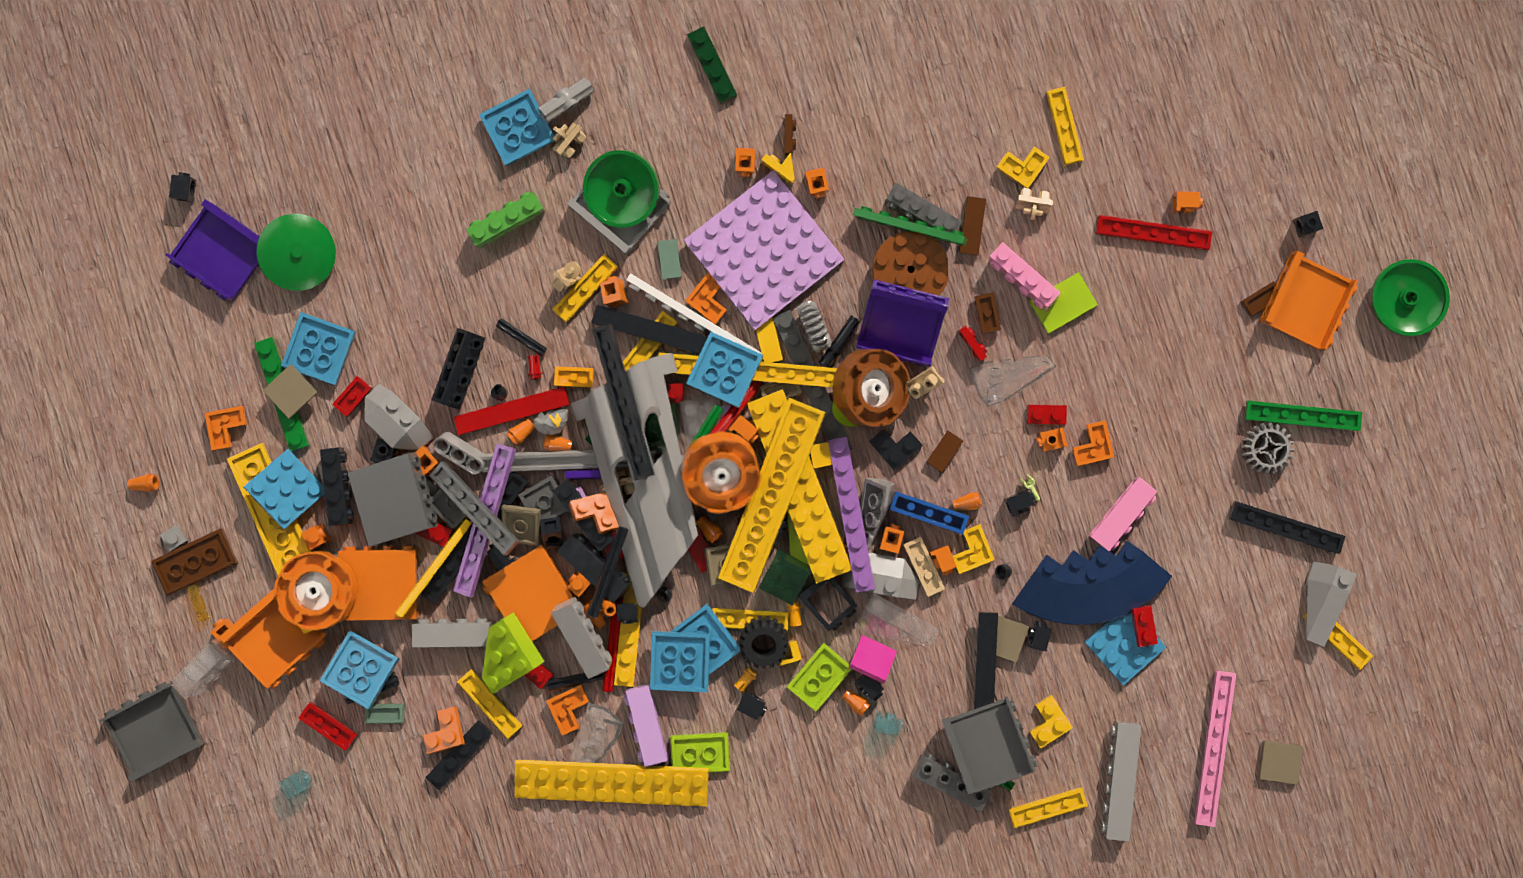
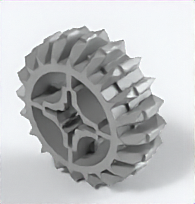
[796,301,831,353]
[1241,423,1295,474]

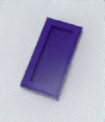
[565,470,602,480]

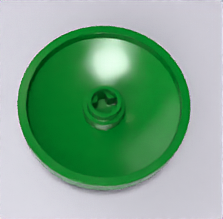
[583,150,660,228]
[257,214,336,291]
[1371,259,1450,336]

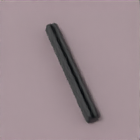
[587,526,628,618]

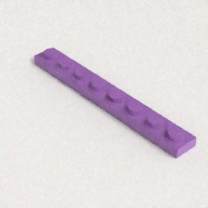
[828,437,875,593]
[453,443,517,597]

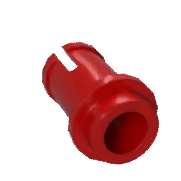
[527,355,543,380]

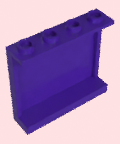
[165,199,260,301]
[856,280,949,367]

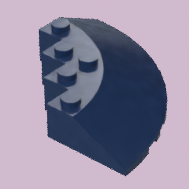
[1012,541,1172,625]

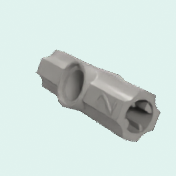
[538,77,594,123]

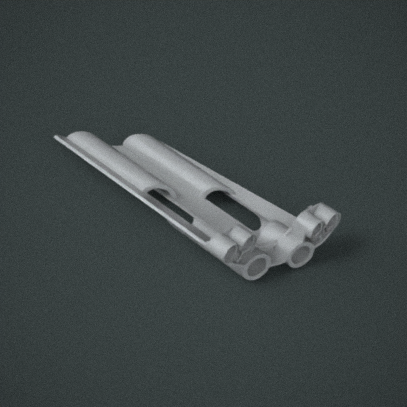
[571,353,698,608]

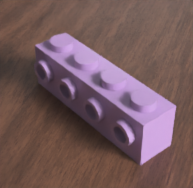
[624,683,668,766]

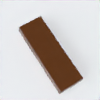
[959,196,986,256]

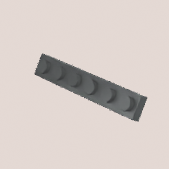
[429,461,519,555]

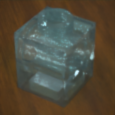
[279,768,312,799]

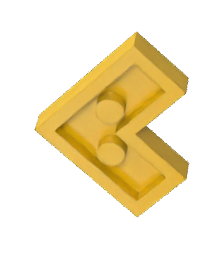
[996,147,1050,189]
[952,524,995,574]
[1029,695,1073,749]

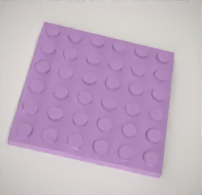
[684,170,845,330]

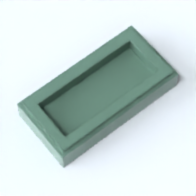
[657,239,682,280]
[365,703,405,724]

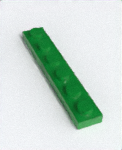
[853,206,968,247]
[254,337,310,452]
[1244,400,1362,431]

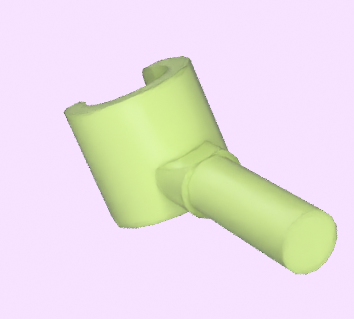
[1020,474,1040,501]

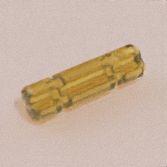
[187,584,209,622]

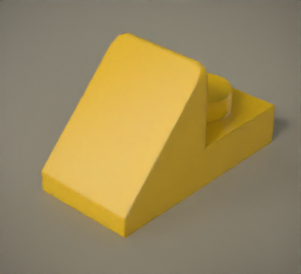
[761,153,795,185]

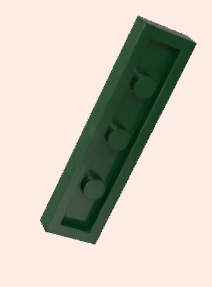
[687,26,737,104]

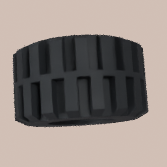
[740,616,788,669]

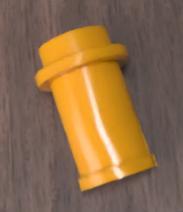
[786,601,802,626]
[734,667,757,692]

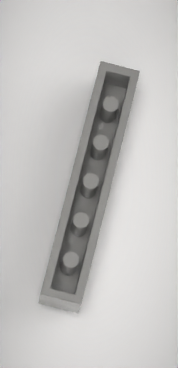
[1101,721,1141,841]

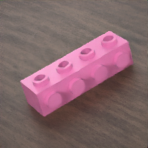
[989,242,1060,311]
[1088,477,1158,551]

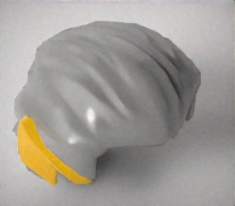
[533,409,568,435]

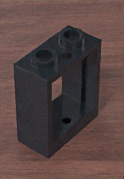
[798,578,857,631]

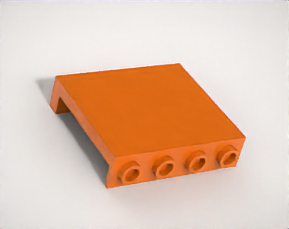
[1259,251,1358,351]
[482,544,579,641]
[338,545,420,621]
[219,589,327,690]

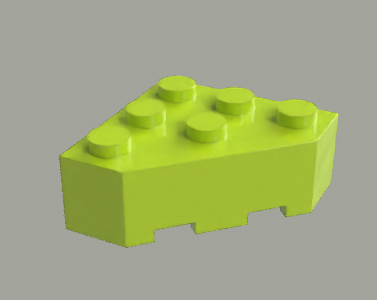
[482,612,545,694]

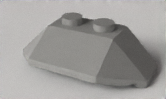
[365,384,433,451]
[840,552,919,600]

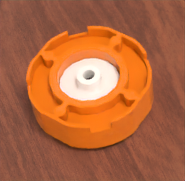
[681,432,761,513]
[274,551,358,630]

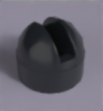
[491,384,508,401]
[995,564,1012,580]
[657,587,673,602]

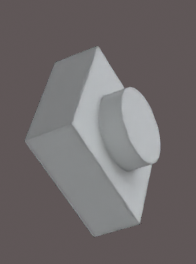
[160,525,188,551]

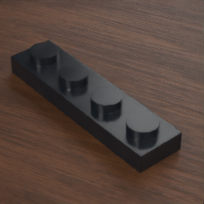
[553,479,614,552]
[425,720,492,790]

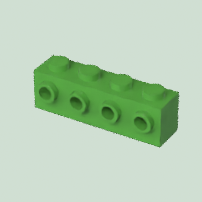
[466,192,545,248]

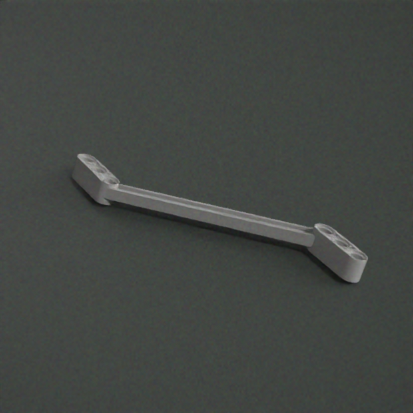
[433,432,683,474]

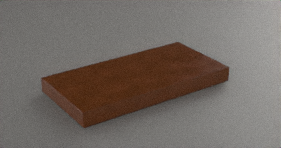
[151,528,238,596]

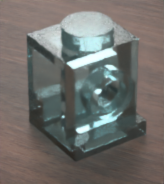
[874,710,904,735]

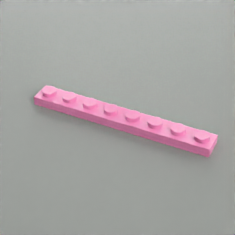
[1194,670,1236,827]

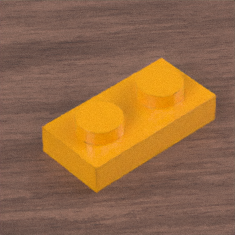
[554,366,594,388]

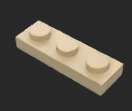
[903,536,945,597]

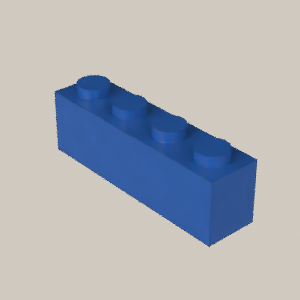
[888,491,969,535]

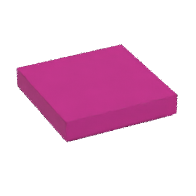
[849,635,897,684]

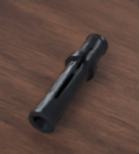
[818,315,860,368]

